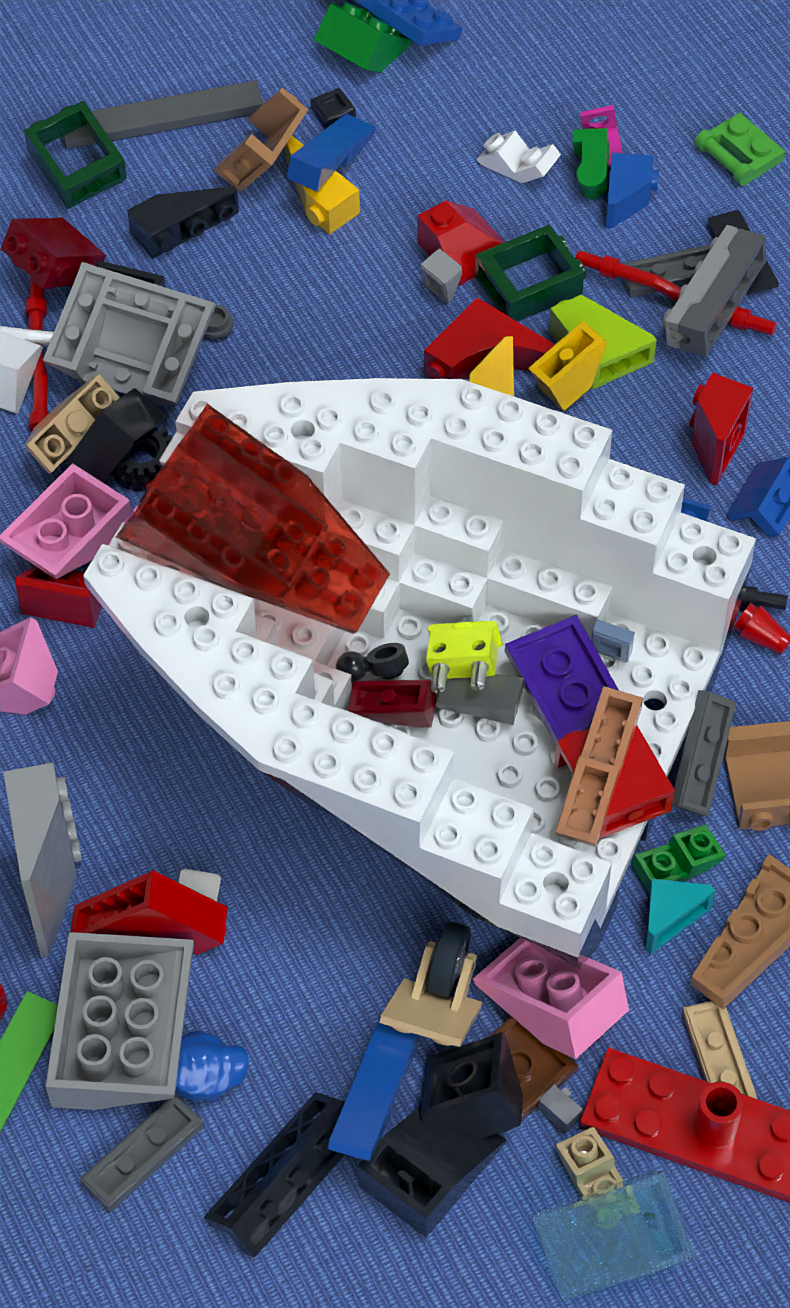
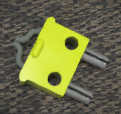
[426,616,503,693]

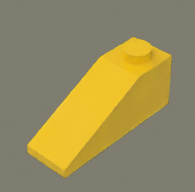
[285,135,360,235]

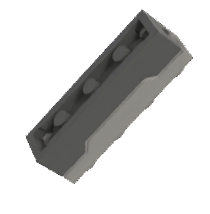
[663,225,766,357]

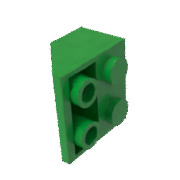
[314,2,412,73]

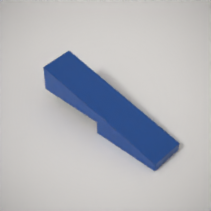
[287,114,376,191]
[328,1017,419,1161]

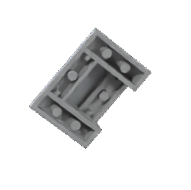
[43,262,216,405]

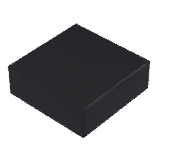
[310,87,356,128]

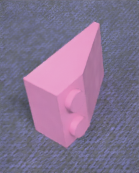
[0,463,134,579]
[474,938,629,1059]

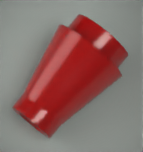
[734,603,790,655]

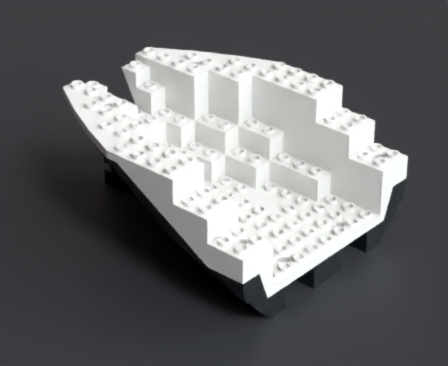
[83,378,756,969]

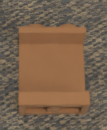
[214,87,308,192]
[724,721,790,831]

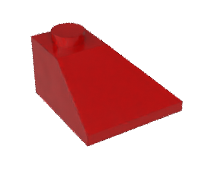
[417,200,505,287]

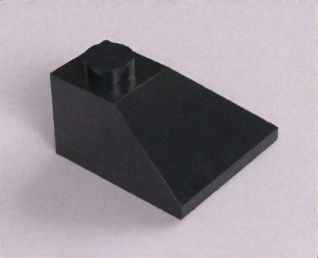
[421,1032,523,1138]

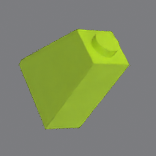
[549,294,656,390]

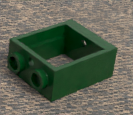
[24,100,127,209]
[475,224,586,322]

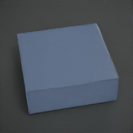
[591,619,635,662]

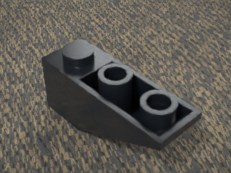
[127,186,239,259]

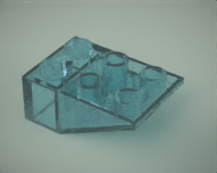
[531,1170,695,1301]

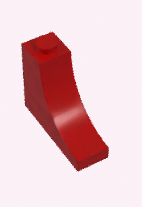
[424,298,555,380]
[70,870,228,955]

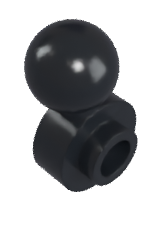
[336,643,409,683]

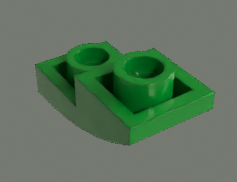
[630,824,726,895]

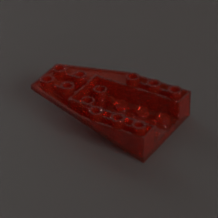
[116,403,390,634]

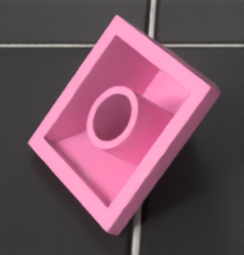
[0,617,58,715]

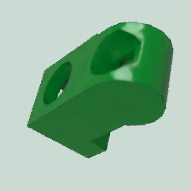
[573,128,610,199]

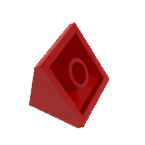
[15,566,102,628]

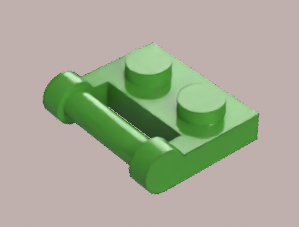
[694,112,786,186]

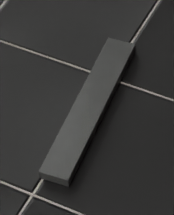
[63,80,264,149]

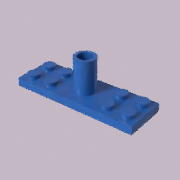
[354,0,463,46]

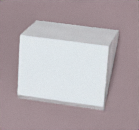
[0,332,43,414]

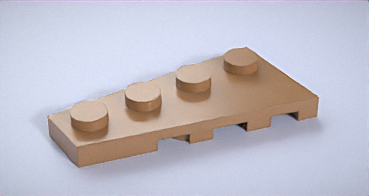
[692,854,790,1009]

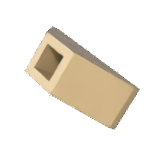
[24,374,120,474]

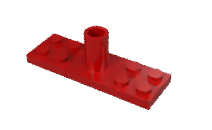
[580,1047,790,1203]

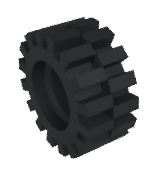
[113,426,173,492]

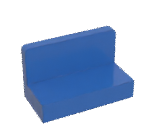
[727,456,790,537]

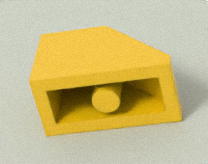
[528,321,607,411]
[468,336,514,396]

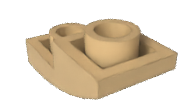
[556,1127,637,1227]

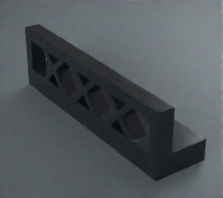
[204,1092,345,1258]

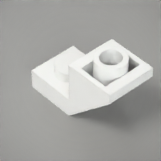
[477,131,561,183]

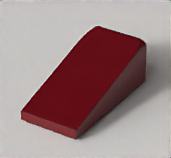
[347,679,437,728]

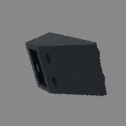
[358,1105,507,1238]

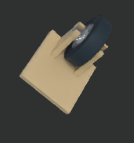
[379,922,482,1047]

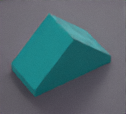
[645,879,716,955]

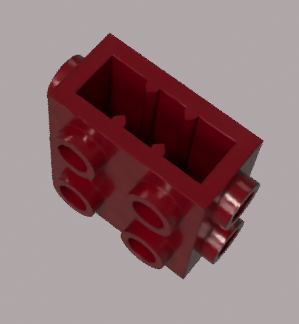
[0,217,106,289]

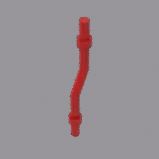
[575,250,777,336]
[25,277,49,432]

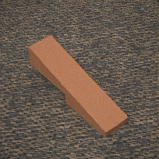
[555,686,643,847]

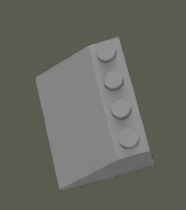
[3,762,82,958]
[46,932,194,1110]

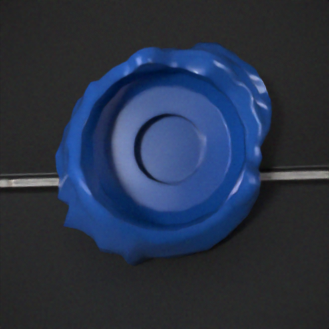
[175,1030,249,1102]

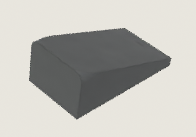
[436,674,524,725]

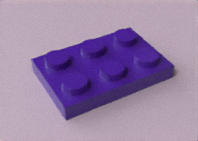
[504,615,619,745]

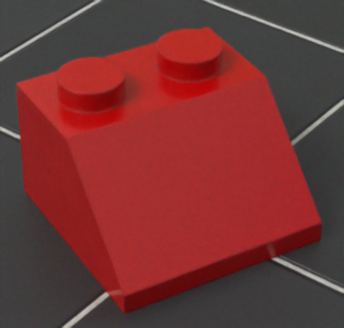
[689,372,753,485]

